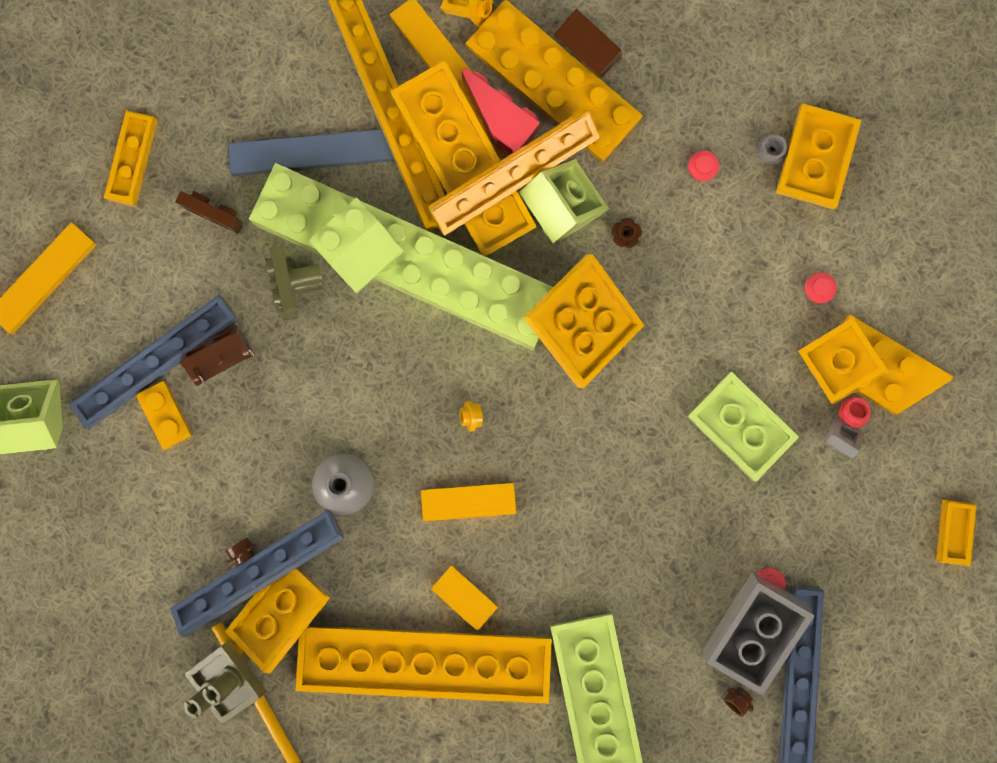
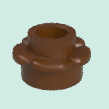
[611,218,642,248]
[225,538,255,565]
[723,687,754,717]

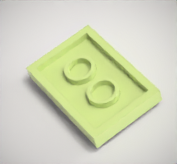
[686,372,799,482]

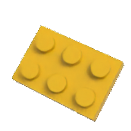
[775,103,862,210]
[225,567,330,674]

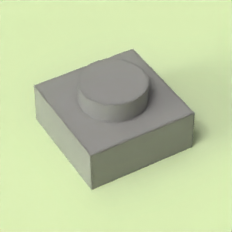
[826,416,864,459]

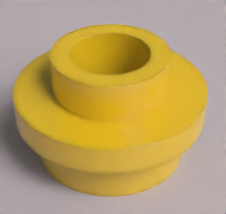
[459,400,483,432]

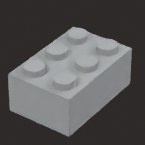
[703,571,815,696]

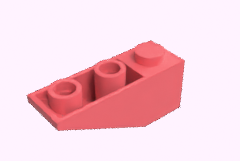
[462,67,540,155]

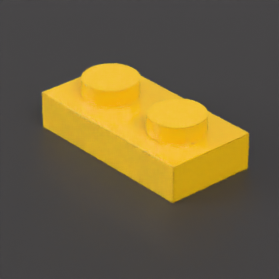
[136,381,194,450]

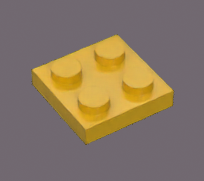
[798,317,889,404]

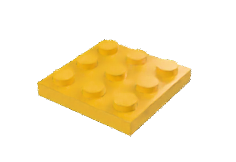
[523,254,645,388]

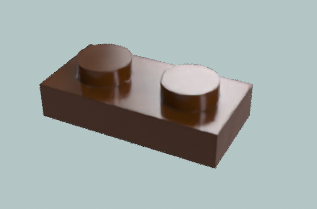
[175,191,243,234]

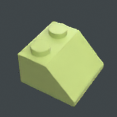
[519,159,609,243]
[308,197,404,294]
[0,379,63,454]

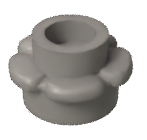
[758,134,788,164]

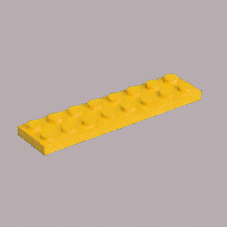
[295,625,552,704]

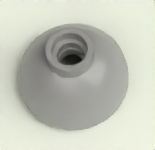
[312,453,375,515]

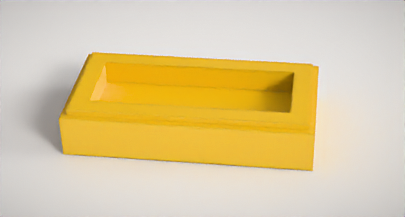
[936,500,977,566]
[431,565,498,631]

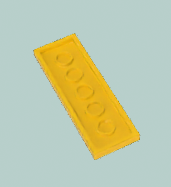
[465,0,643,164]
[390,60,537,257]

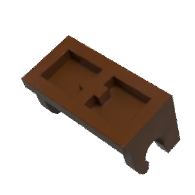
[553,8,622,78]
[180,325,255,386]

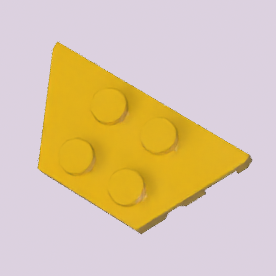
[845,315,953,415]

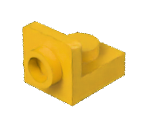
[440,0,494,27]

